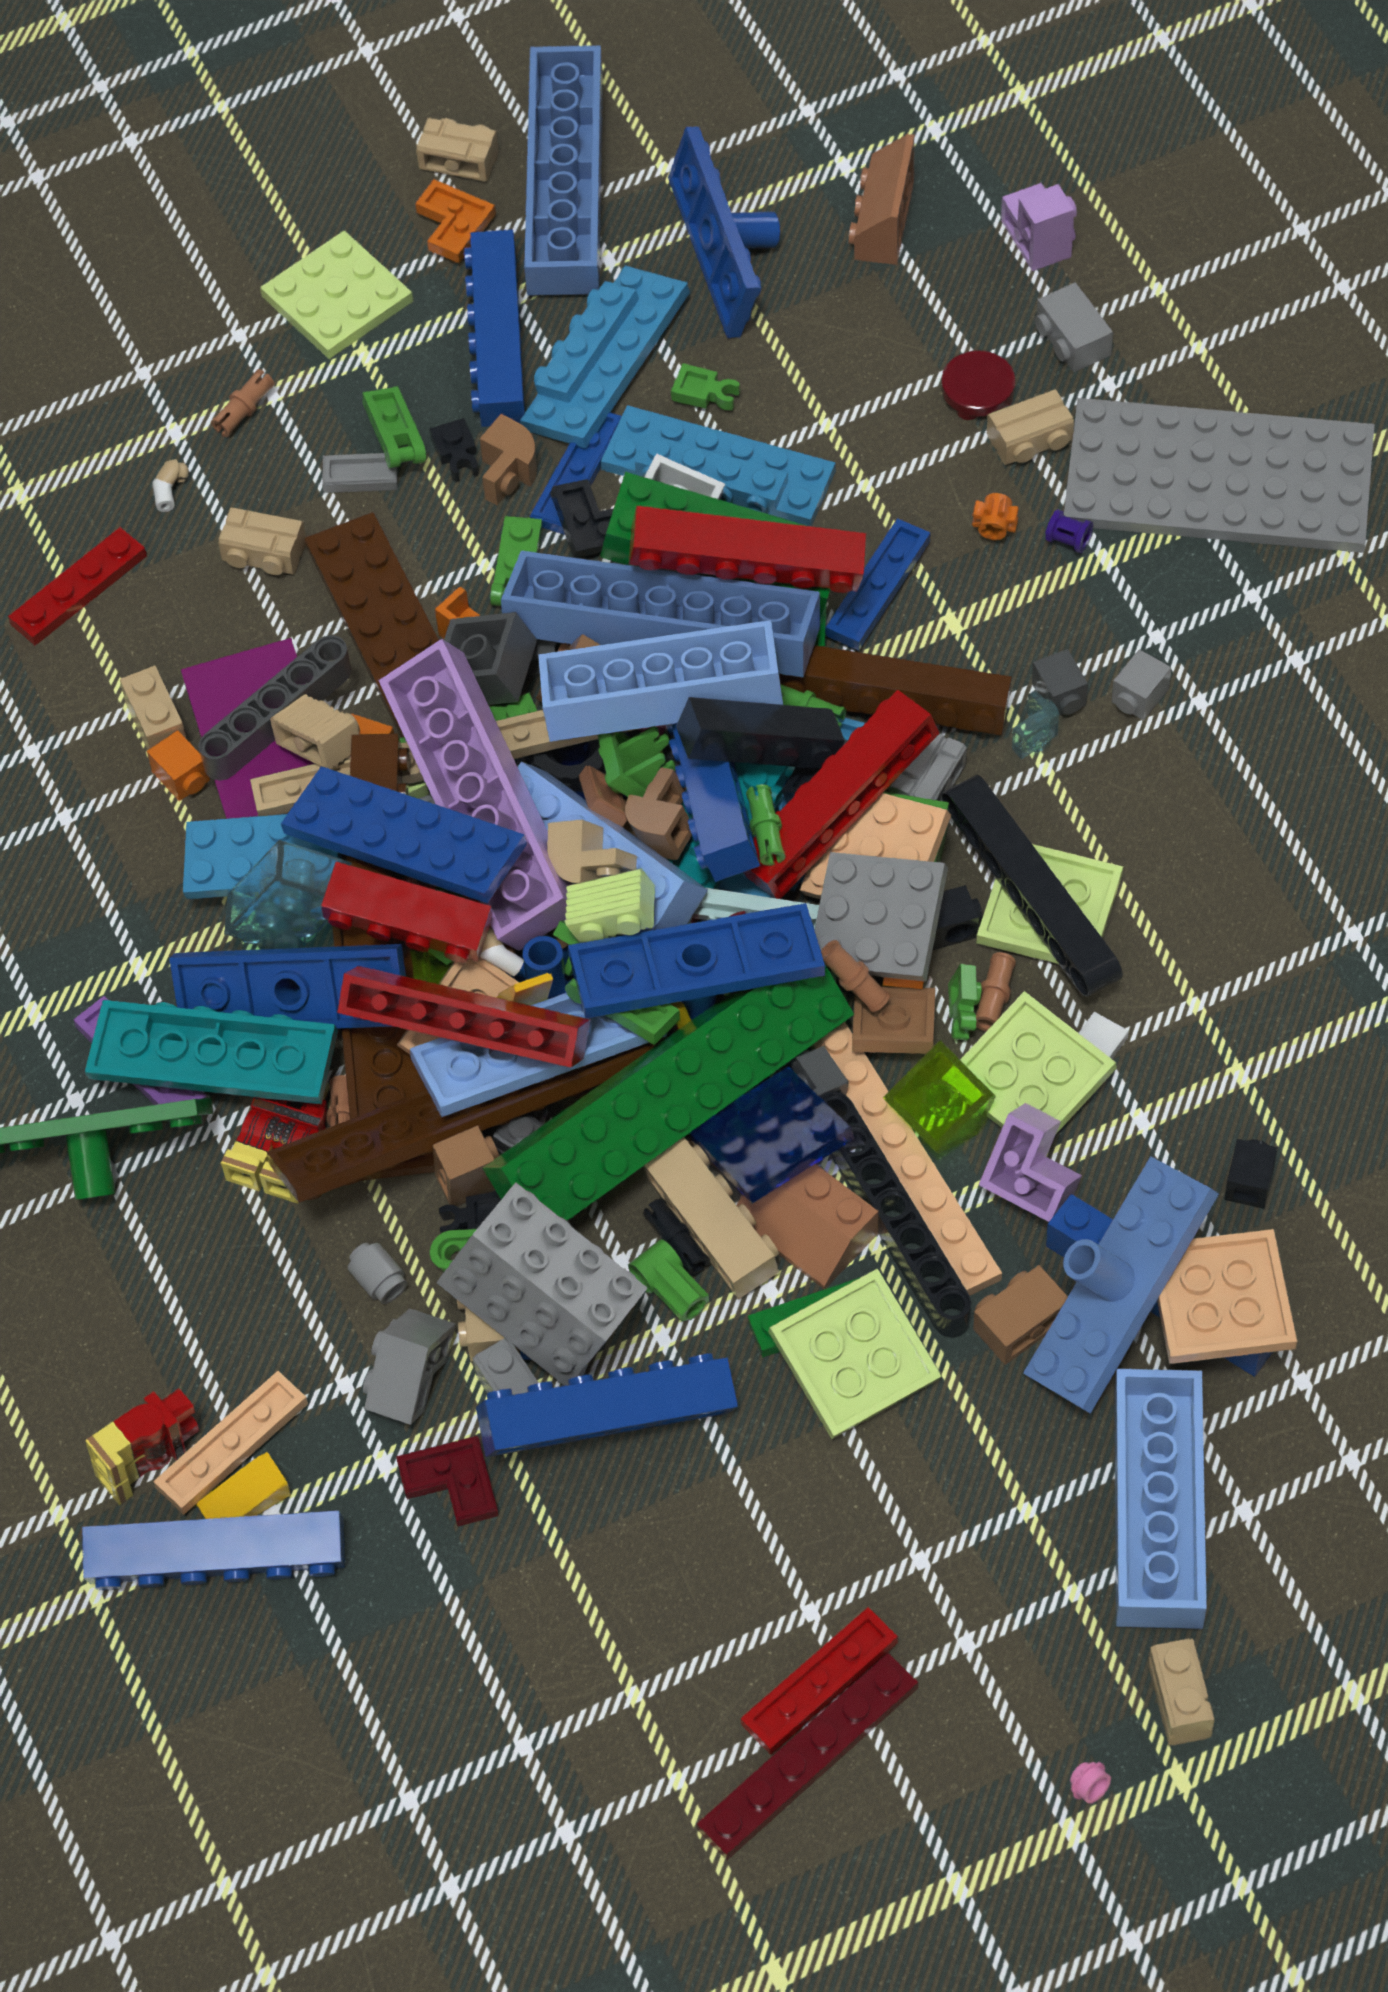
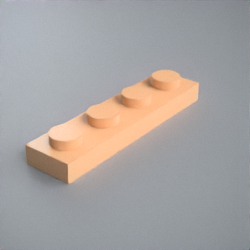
[153,1371,308,1515]

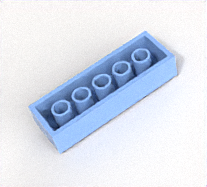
[538,620,783,742]
[518,762,708,935]
[1114,1369,1206,1629]

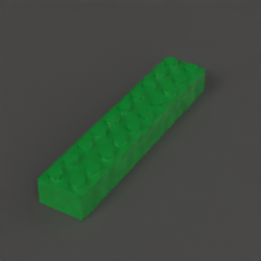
[482,965,854,1221]

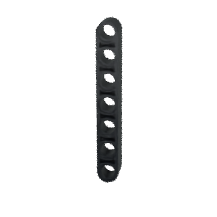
[942,775,1123,997]
[817,1092,971,1338]

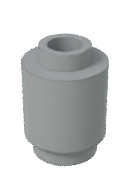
[348,1243,408,1304]

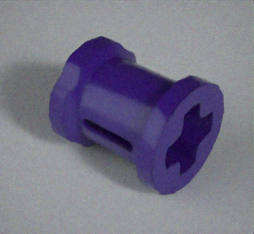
[1045,509,1093,554]

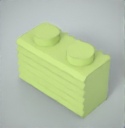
[565,868,655,943]

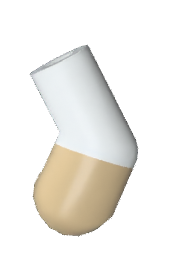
[152,459,188,512]
[480,928,524,976]

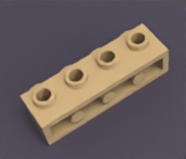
[644,1137,779,1300]

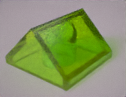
[883,1040,996,1154]

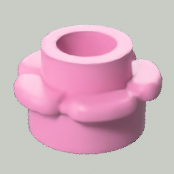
[1070,1762,1111,1803]

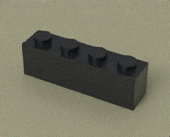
[676,697,845,769]

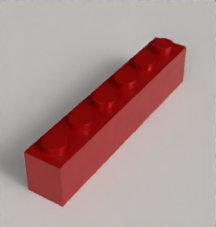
[629,506,866,593]
[743,690,940,899]
[337,966,591,1068]

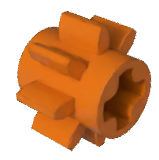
[972,493,1019,540]

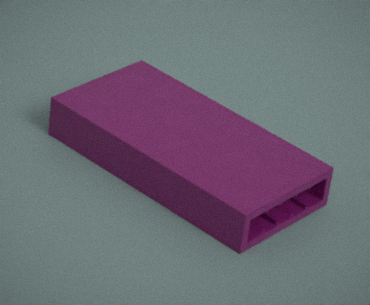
[180,638,315,819]

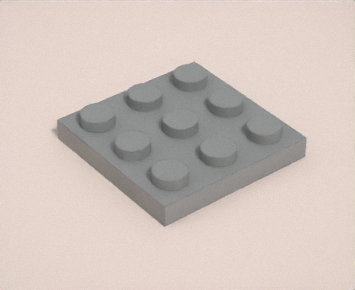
[814,852,948,982]

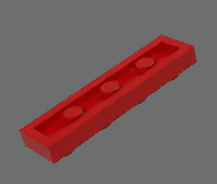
[8,527,147,646]
[740,1607,898,1755]

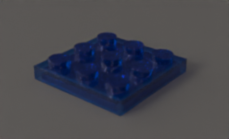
[689,1066,855,1204]

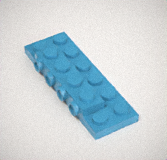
[520,266,690,448]
[601,405,836,527]

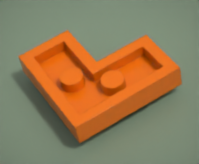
[415,179,496,263]

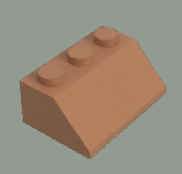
[849,134,915,265]
[736,1140,878,1289]

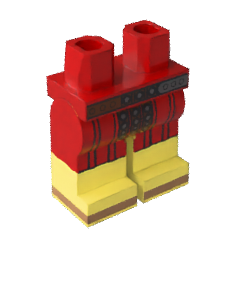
[221,1097,328,1204]
[85,1388,199,1505]

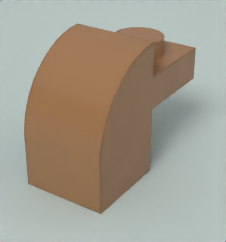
[480,414,537,505]
[625,767,692,860]

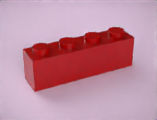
[321,862,492,963]

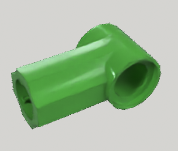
[628,1239,709,1322]

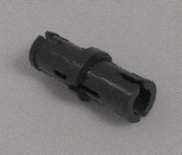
[643,1198,710,1276]

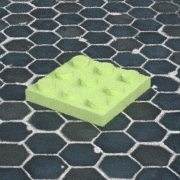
[260,231,413,359]
[976,844,1123,964]
[944,991,1117,1134]
[768,1268,941,1439]

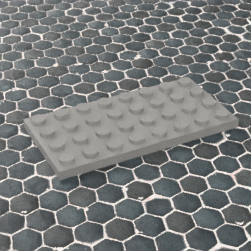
[1064,398,1375,553]

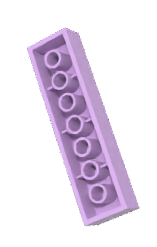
[379,639,573,951]

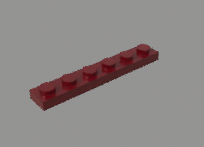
[696,1653,918,1860]

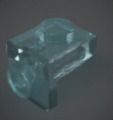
[1012,690,1059,759]

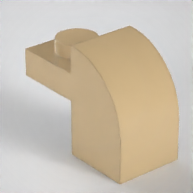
[547,820,637,884]

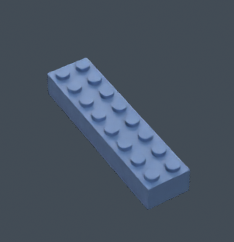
[524,46,603,295]
[501,551,820,677]

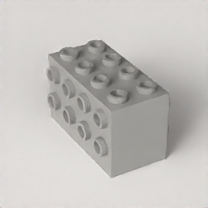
[436,1183,647,1386]

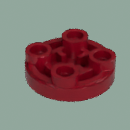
[941,350,1015,420]

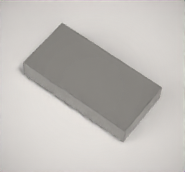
[322,453,398,493]

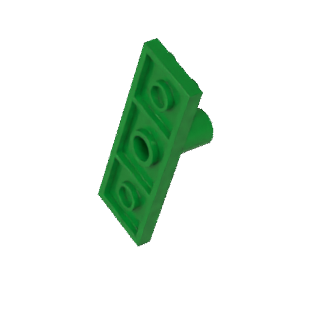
[0,1098,214,1200]

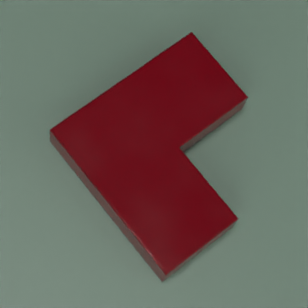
[396,1436,499,1527]

